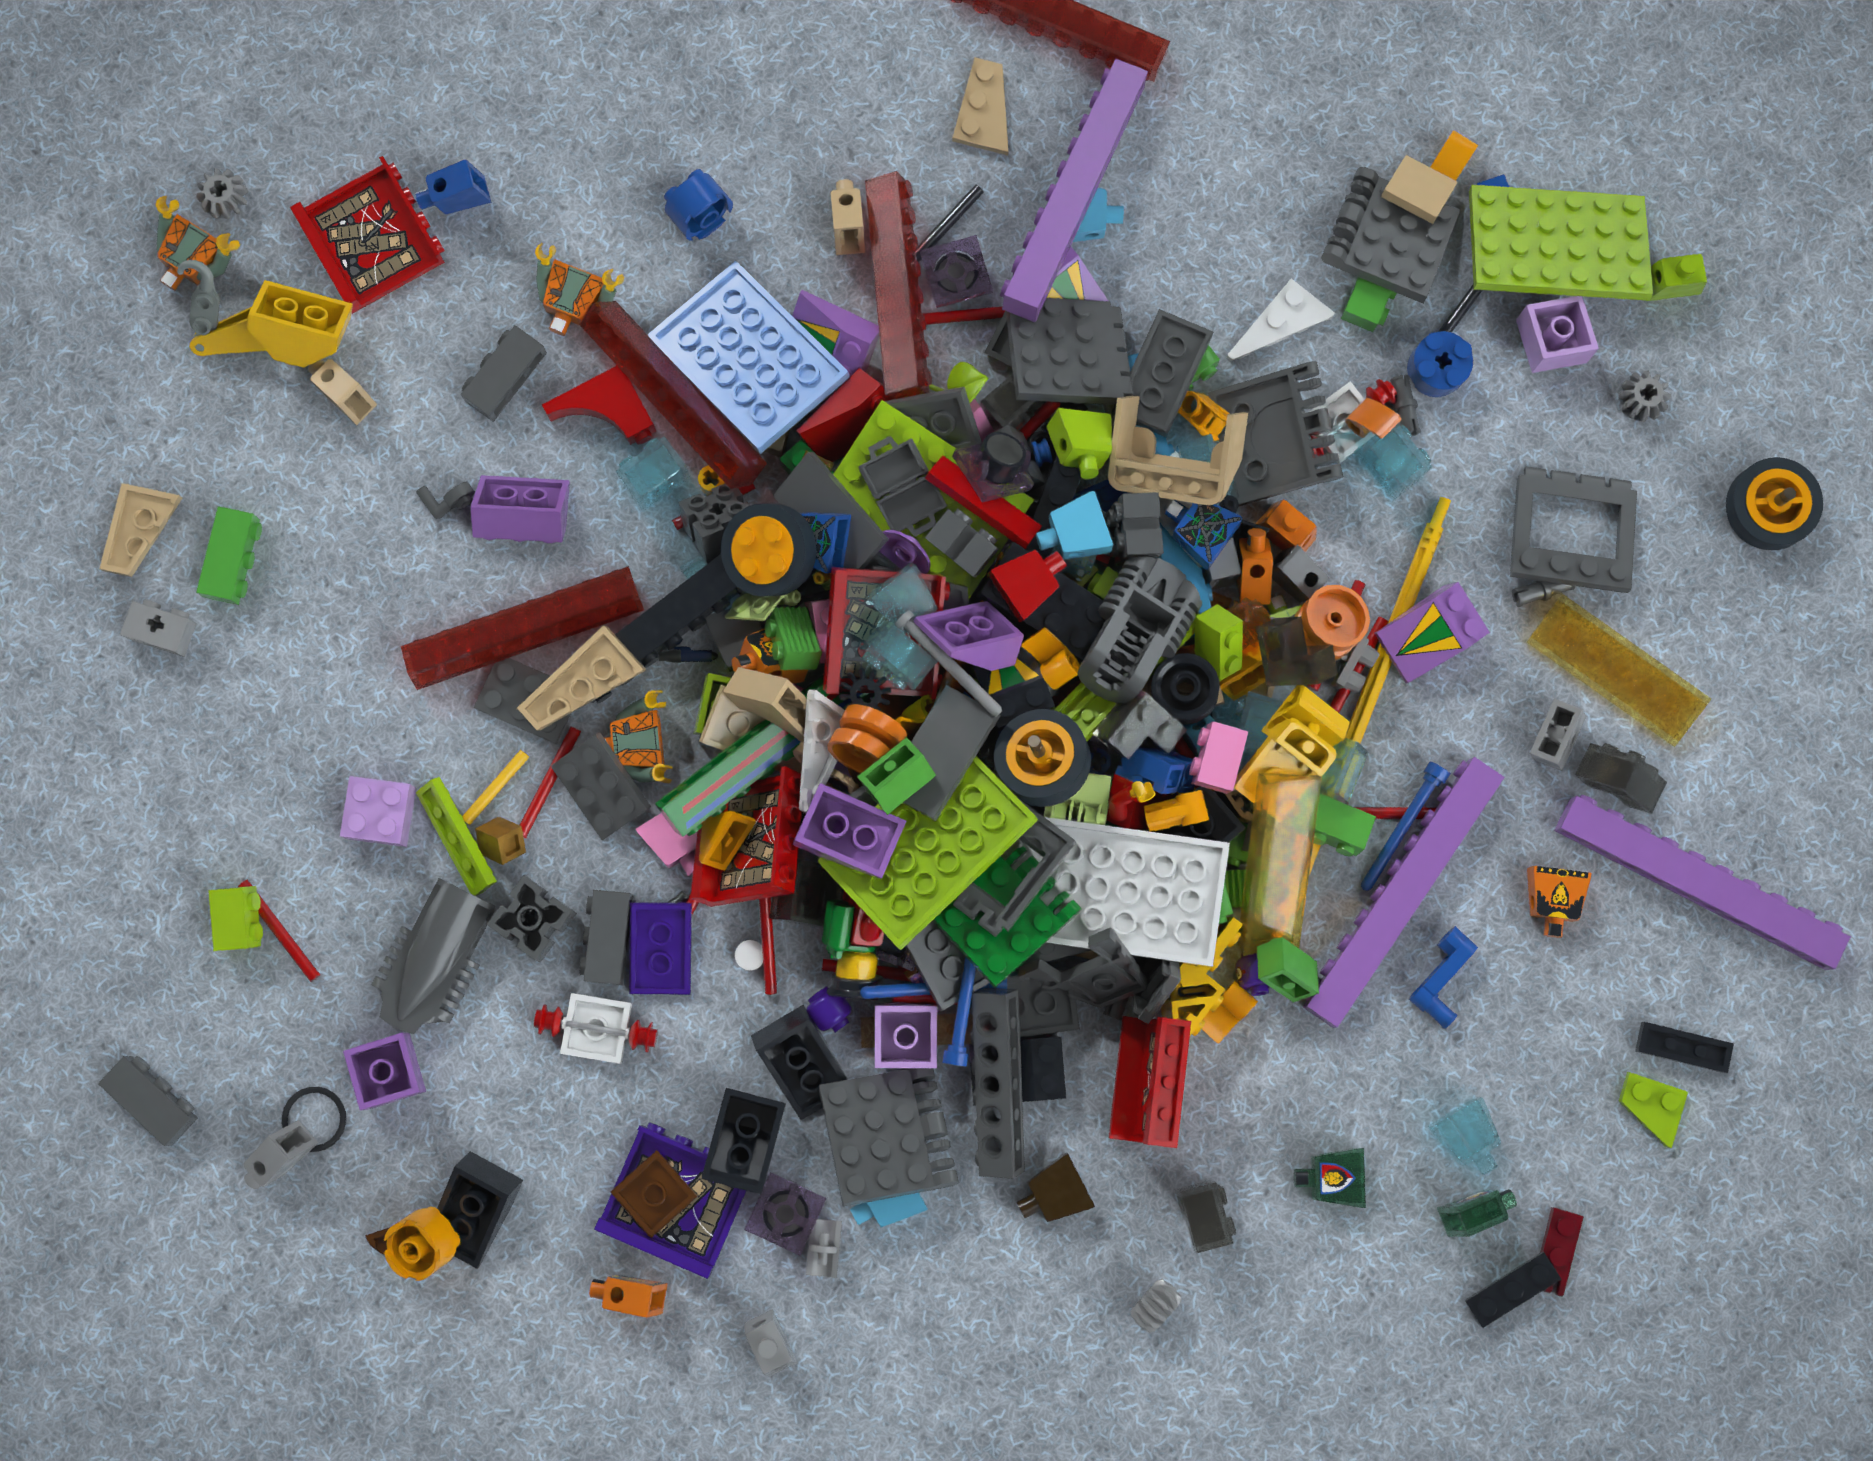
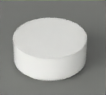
[735,940,763,971]

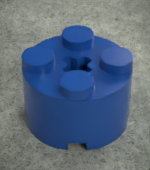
[664,169,733,241]
[1407,331,1473,397]

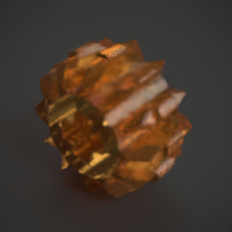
[1225,597,1271,650]

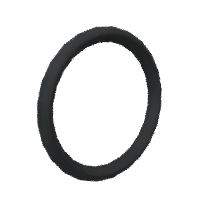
[282,1087,346,1152]

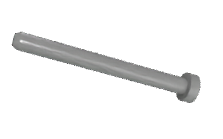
[894,610,1002,717]

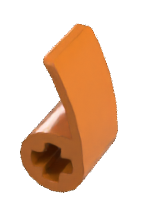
[1345,398,1401,439]

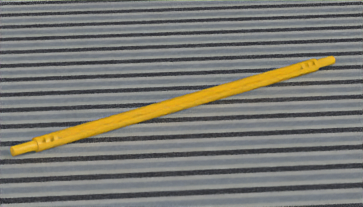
[1269,497,1451,939]

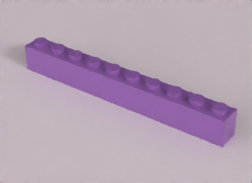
[1000,59,1148,322]
[1303,757,1505,1028]
[1554,795,1851,970]

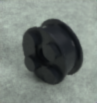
[1151,653,1219,725]

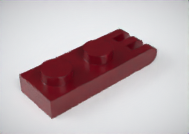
[1540,1207,1584,1297]

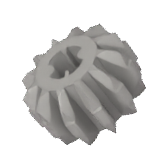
[196,168,248,219]
[1618,370,1672,422]
[1131,1279,1181,1333]

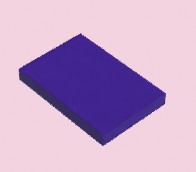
[629,902,692,995]

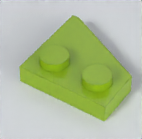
[1619,1072,1688,1148]

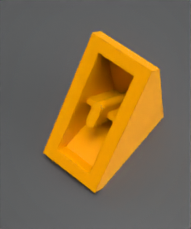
[699,811,756,871]

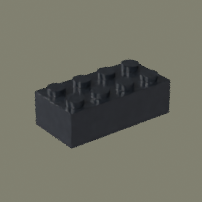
[976,542,1106,662]

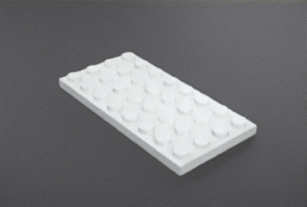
[1001,817,1230,967]

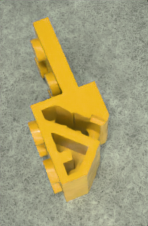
[1234,683,1350,822]
[1161,917,1243,1036]

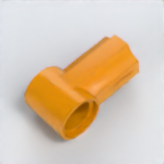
[1144,790,1209,832]

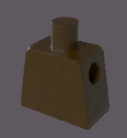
[1017,1153,1095,1222]

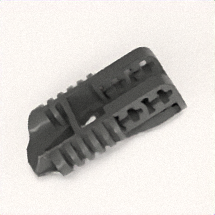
[1078,557,1202,703]
[371,878,495,1034]

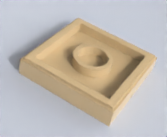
[1381,155,1457,224]

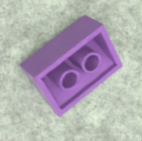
[470,475,570,543]

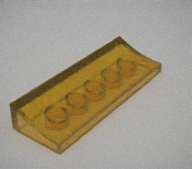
[1526,593,1711,747]
[1237,773,1322,956]

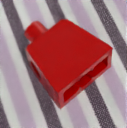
[987,550,1067,622]

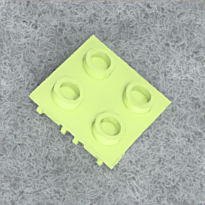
[725,589,801,621]
[1044,773,1111,825]

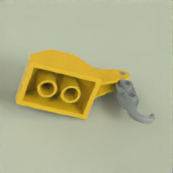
[177,260,353,368]

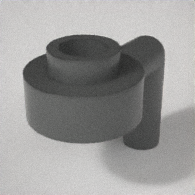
[416,481,475,519]

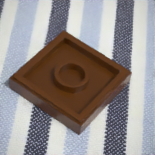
[611,1150,698,1238]

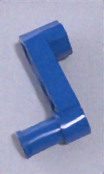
[1409,926,1478,1029]

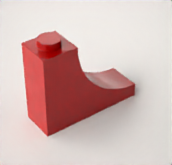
[542,363,656,445]

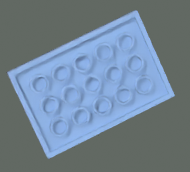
[647,261,850,454]

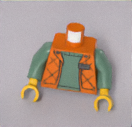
[156,195,240,291]
[535,243,624,336]
[604,690,673,784]

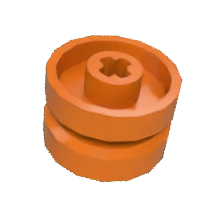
[1292,585,1370,661]
[827,704,907,773]

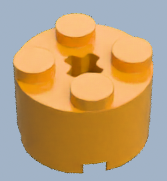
[384,1206,460,1281]

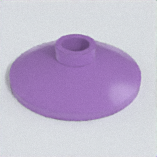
[879,530,931,573]

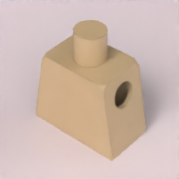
[831,179,865,255]
[308,359,377,425]

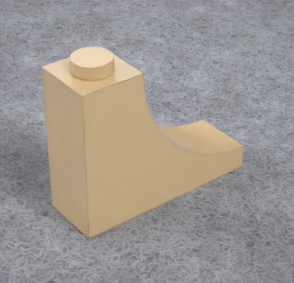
[723,667,807,742]

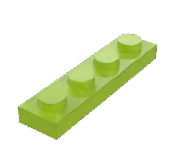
[416,777,497,896]

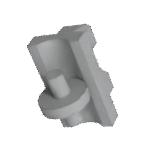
[1327,637,1380,693]
[806,1218,842,1278]

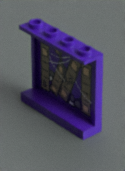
[594,1122,746,1279]

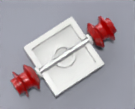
[1309,379,1397,464]
[534,993,658,1064]

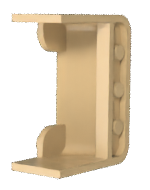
[1108,396,1248,505]

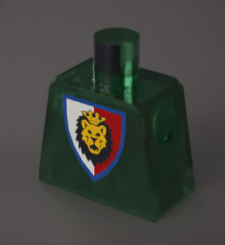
[1293,1147,1366,1208]
[1437,1189,1517,1237]

